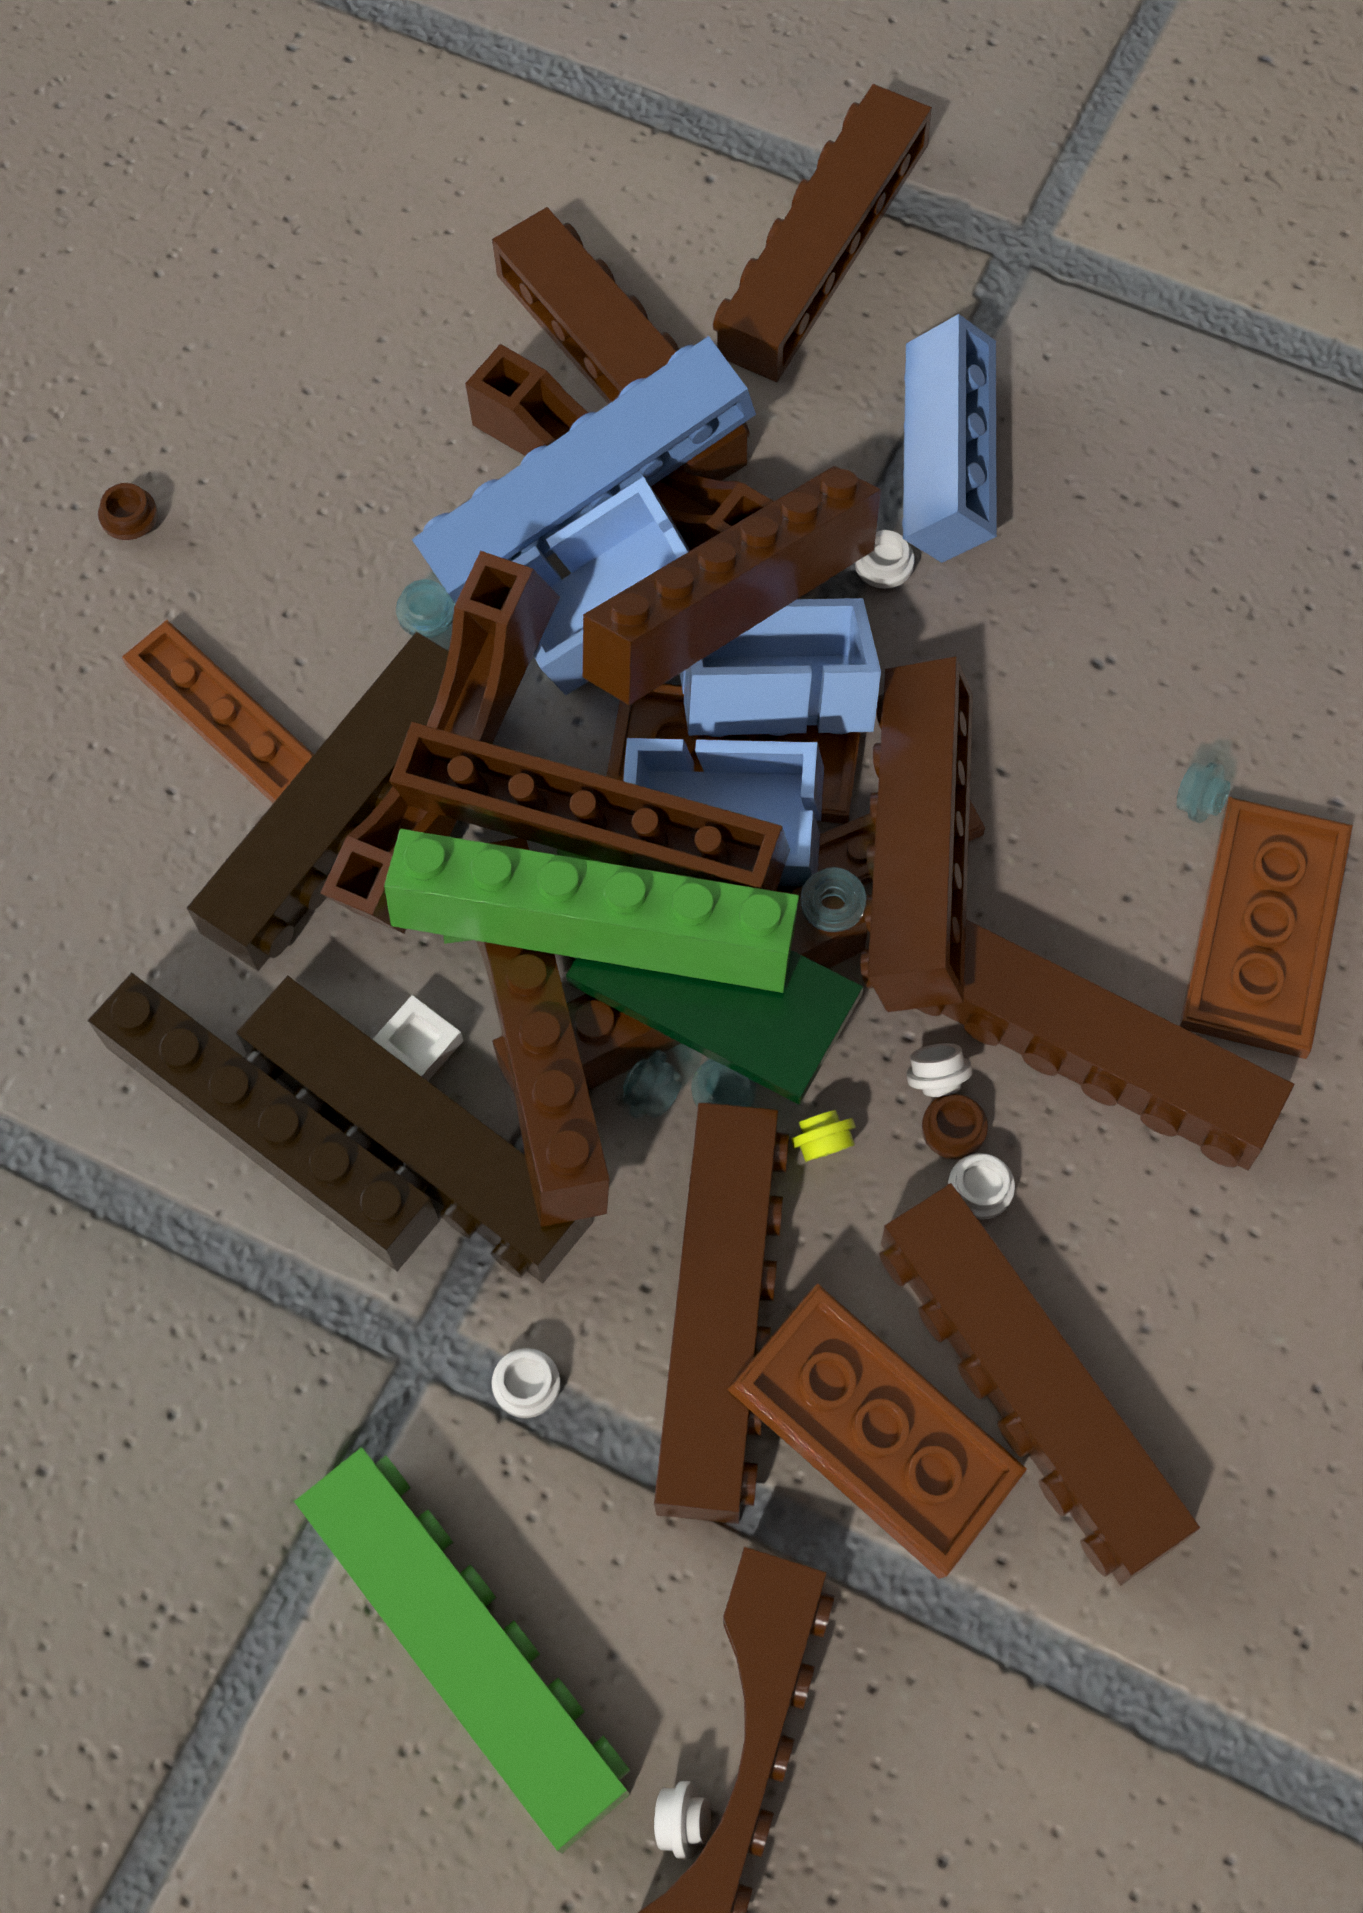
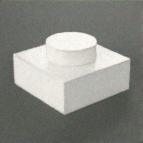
[373,995,463,1081]

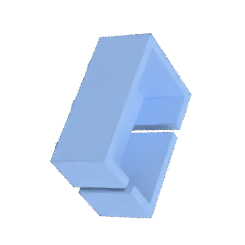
[513,477,690,695]
[680,598,881,737]
[623,738,824,887]

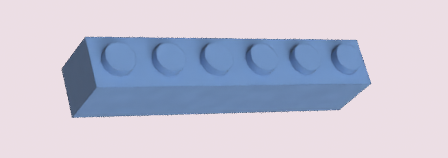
[412,336,756,604]

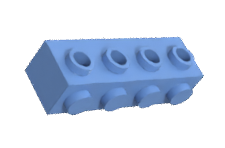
[902,314,997,563]

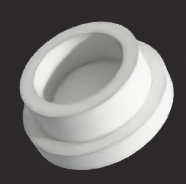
[855,530,914,589]
[906,1043,972,1097]
[948,1153,1015,1220]
[492,1348,560,1418]
[654,1781,711,1859]

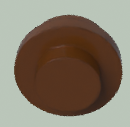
[98,483,158,540]
[922,1094,988,1159]

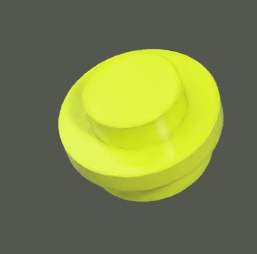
[791,1110,856,1162]

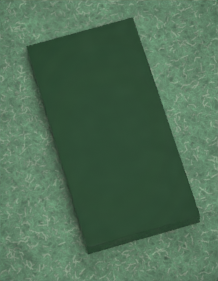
[566,950,863,1105]

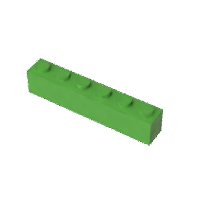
[384,829,799,993]
[294,1447,631,1854]

